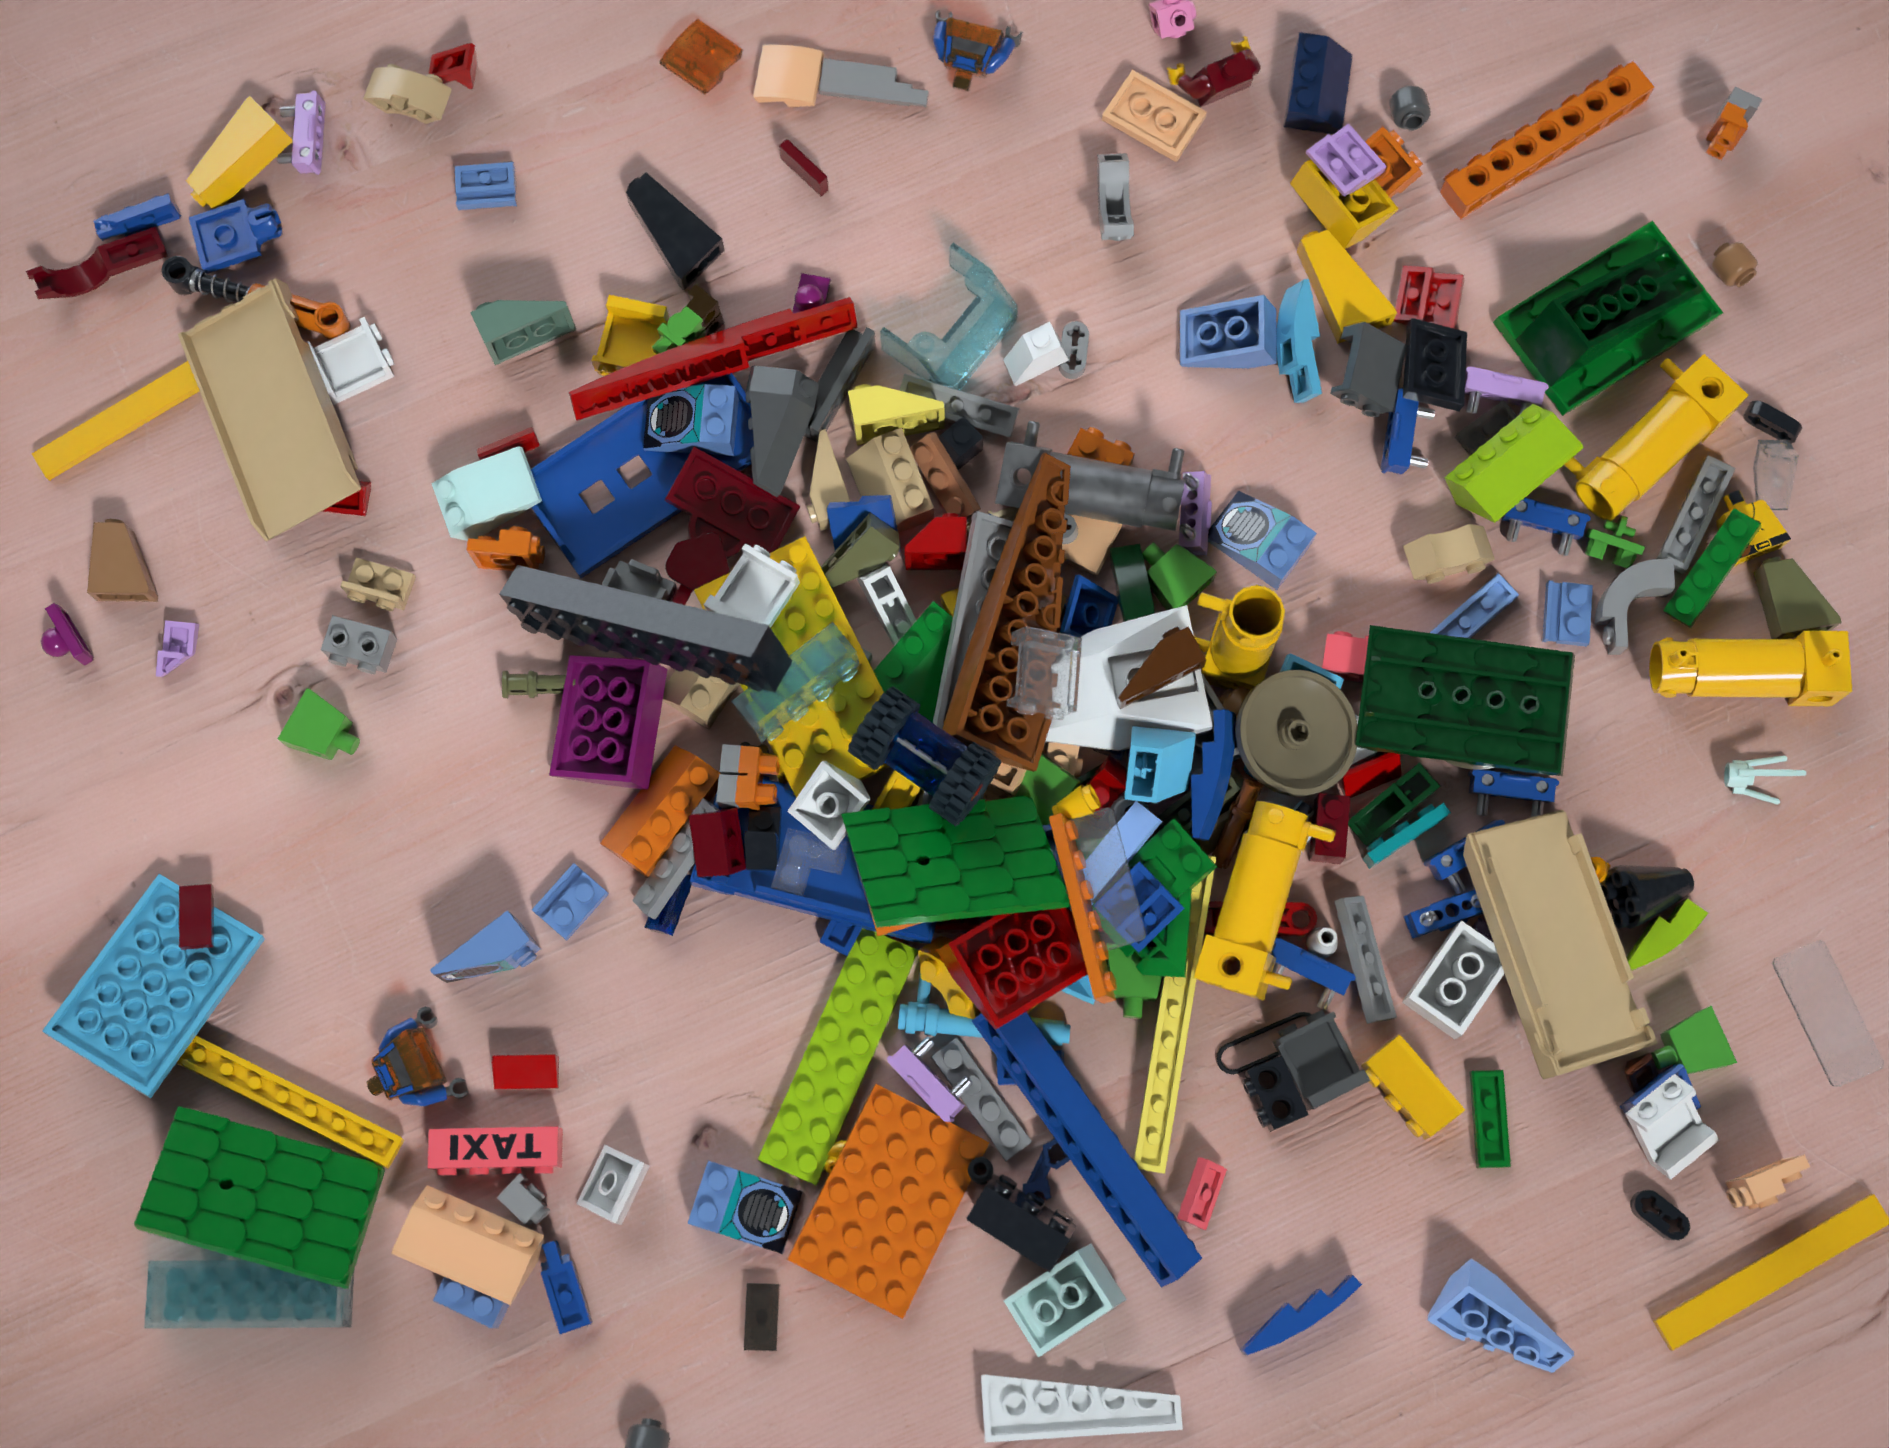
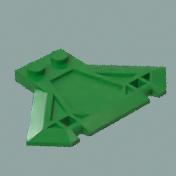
[1075,819,1218,978]

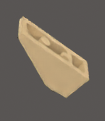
[807,429,851,531]

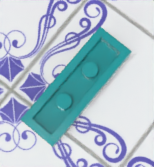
[1362,803,1451,869]

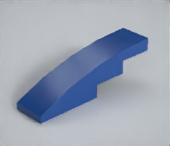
[1191,709,1236,840]
[1240,1275,1362,1355]

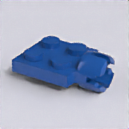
[188,199,282,274]

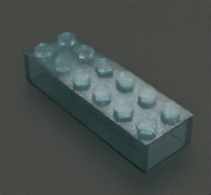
[144,1260,354,1328]

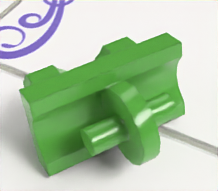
[1585,515,1645,568]

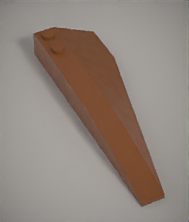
[939,453,1071,772]

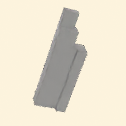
[819,58,929,107]

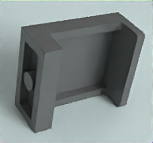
[1330,322,1407,417]
[1273,1010,1370,1111]

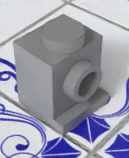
[497,1173,550,1225]

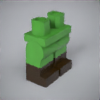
[652,284,724,355]

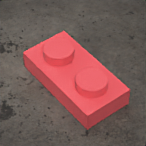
[1177,1157,1227,1230]

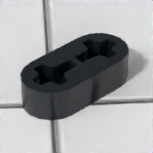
[1743,401,1802,443]
[1630,1190,1690,1241]

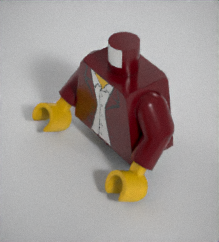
[1167,36,1260,107]

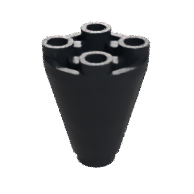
[1600,865,1694,929]

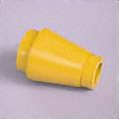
[1051,784,1101,820]

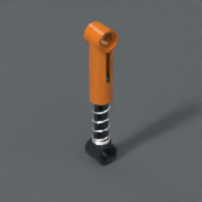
[161,256,351,340]

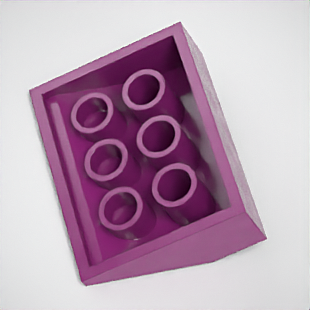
[549,655,668,789]

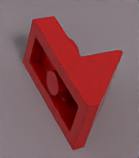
[428,43,477,90]
[1086,755,1127,821]

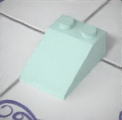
[431,446,542,541]
[1004,1244,1127,1357]

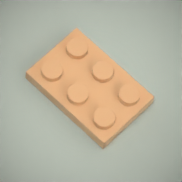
[1102,70,1207,162]

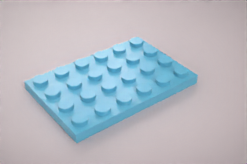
[42,874,265,1099]

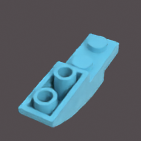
[1276,279,1322,403]

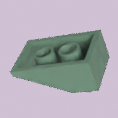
[470,300,577,365]

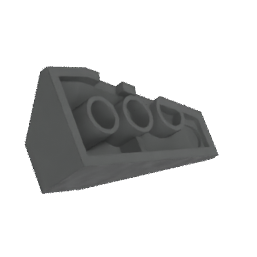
[746,365,819,497]

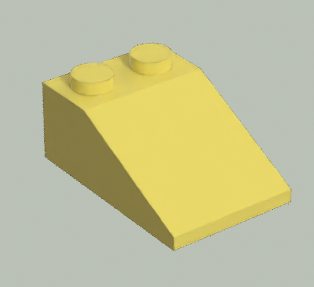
[848,384,945,445]

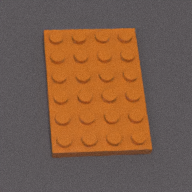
[787,1084,990,1319]

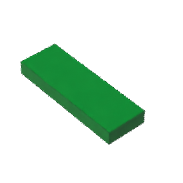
[1469,1070,1511,1168]

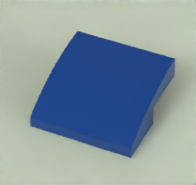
[827,495,901,552]
[1094,861,1184,953]

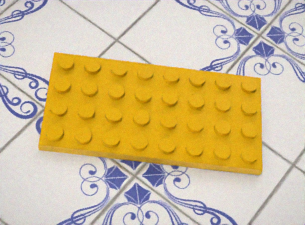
[694,536,915,798]

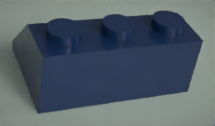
[1284,32,1353,134]

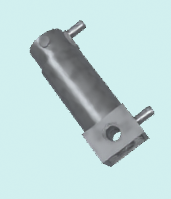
[995,421,1185,531]

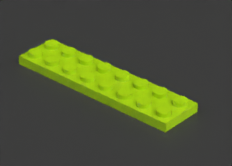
[757,929,918,1186]

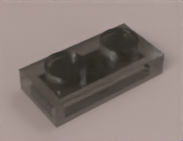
[1455,400,1517,456]
[744,1283,780,1351]

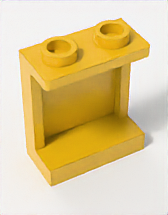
[591,295,670,376]

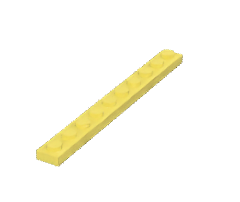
[1134,856,1216,1174]

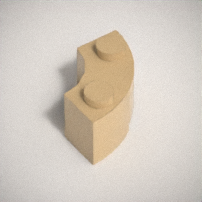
[363,64,452,124]
[1403,524,1495,584]

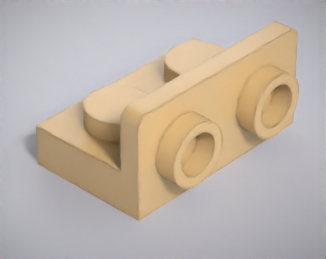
[340,557,416,611]

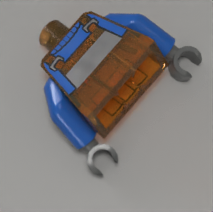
[933,11,1023,92]
[367,1007,468,1107]

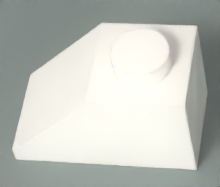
[1003,322,1069,386]

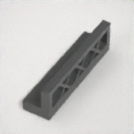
[804,327,876,443]

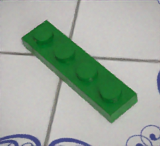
[1663,508,1762,628]

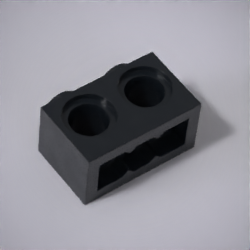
[1242,1055,1309,1132]

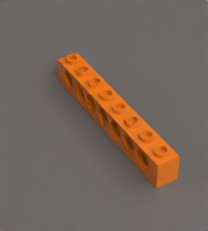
[1440,61,1655,220]

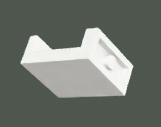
[306,317,395,405]
[704,544,800,628]
[1625,1074,1719,1180]

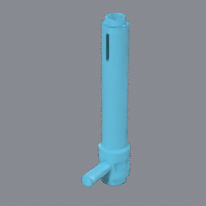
[898,973,1071,1046]

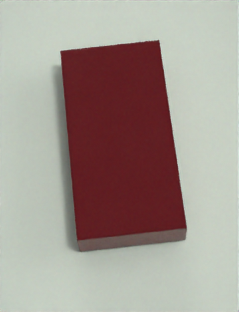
[779,139,828,197]
[179,884,214,950]

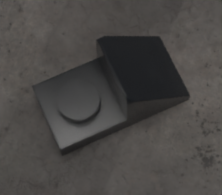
[744,806,782,871]

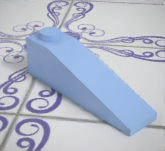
[1427,1258,1574,1373]

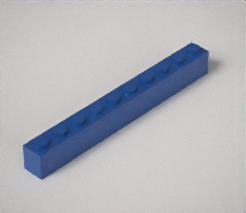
[971,1012,1202,1287]

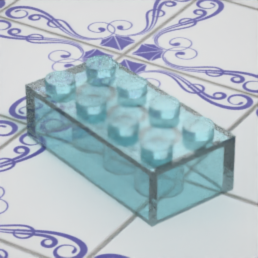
[732,622,860,743]

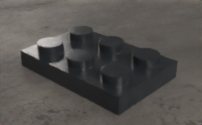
[1403,318,1467,412]

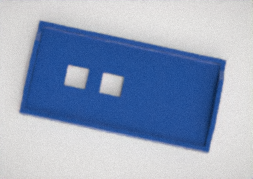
[531,373,754,578]

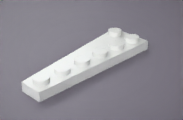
[981,1375,1183,1443]

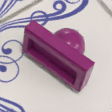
[792,273,831,314]
[41,603,94,666]

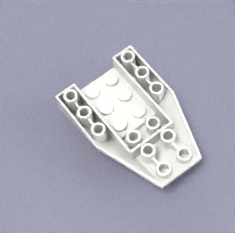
[1045,605,1212,751]

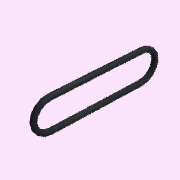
[1216,1012,1312,1075]

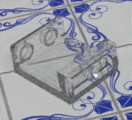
[1007,626,1082,720]

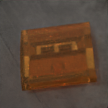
[660,19,743,95]

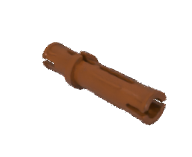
[1211,778,1263,869]

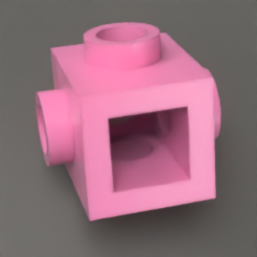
[1149,0,1196,38]

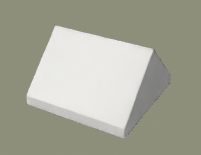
[787,761,870,850]
[576,1145,650,1225]

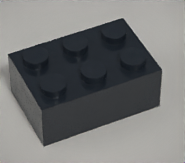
[966,1174,1077,1272]

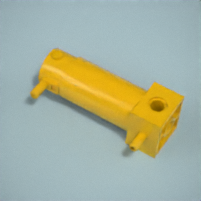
[1564,354,1749,521]
[1194,584,1285,690]
[1649,631,1852,707]
[1194,801,1335,1001]

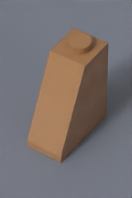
[87,519,158,602]

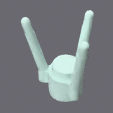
[1724,755,1807,804]

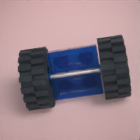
[848,686,1001,826]

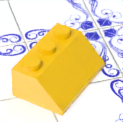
[1290,159,1399,249]
[1361,1035,1465,1140]

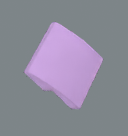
[1306,123,1387,196]

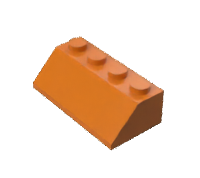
[600,745,722,878]

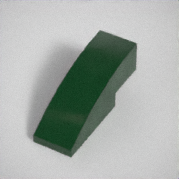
[1110,544,1155,622]
[1348,762,1441,847]

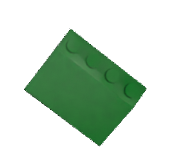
[873,601,953,754]

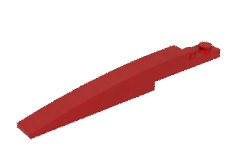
[569,297,858,421]

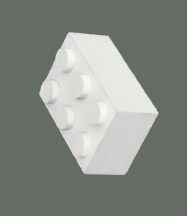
[1402,921,1504,1040]

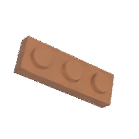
[910,432,981,519]

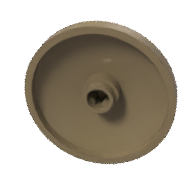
[1236,670,1358,796]

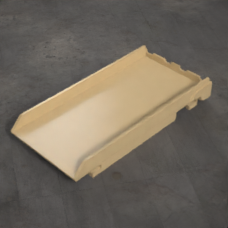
[178,278,362,542]
[1463,809,1658,1080]

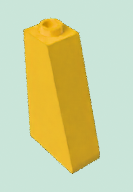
[186,96,293,209]
[1297,230,1397,344]

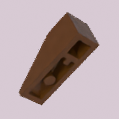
[1117,627,1206,709]

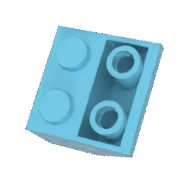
[1124,726,1196,803]

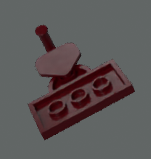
[664,447,800,605]

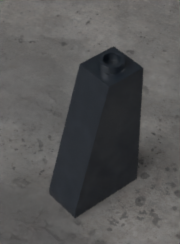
[626,172,725,290]

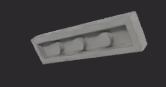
[900,374,1020,437]
[1656,455,1736,574]
[632,798,719,919]
[1334,896,1397,1024]
[931,1038,1032,1161]

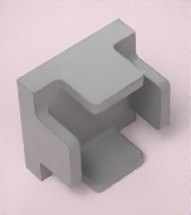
[602,559,676,601]

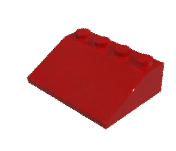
[936,908,1088,1030]

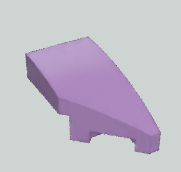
[156,620,199,677]

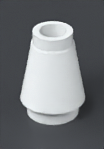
[1306,927,1338,958]

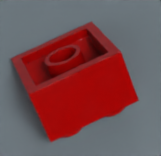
[905,513,967,570]

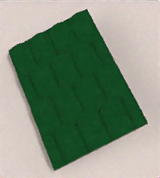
[1355,625,1575,776]

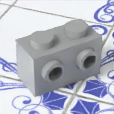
[321,615,397,674]

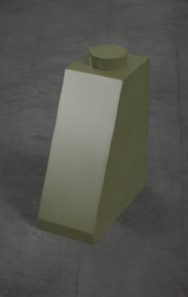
[1753,557,1842,639]

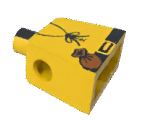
[1716,490,1791,566]

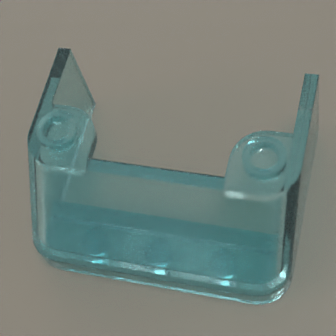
[880,242,1018,390]

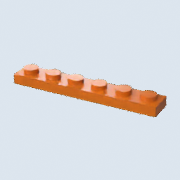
[1049,813,1117,1004]

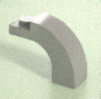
[1097,153,1134,241]
[1595,559,1675,655]

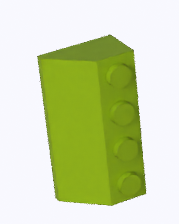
[1444,404,1584,523]

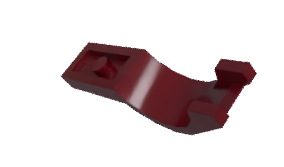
[26,227,168,299]

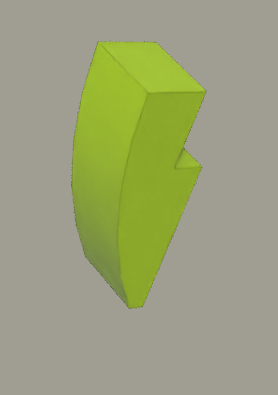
[1626,898,1708,971]

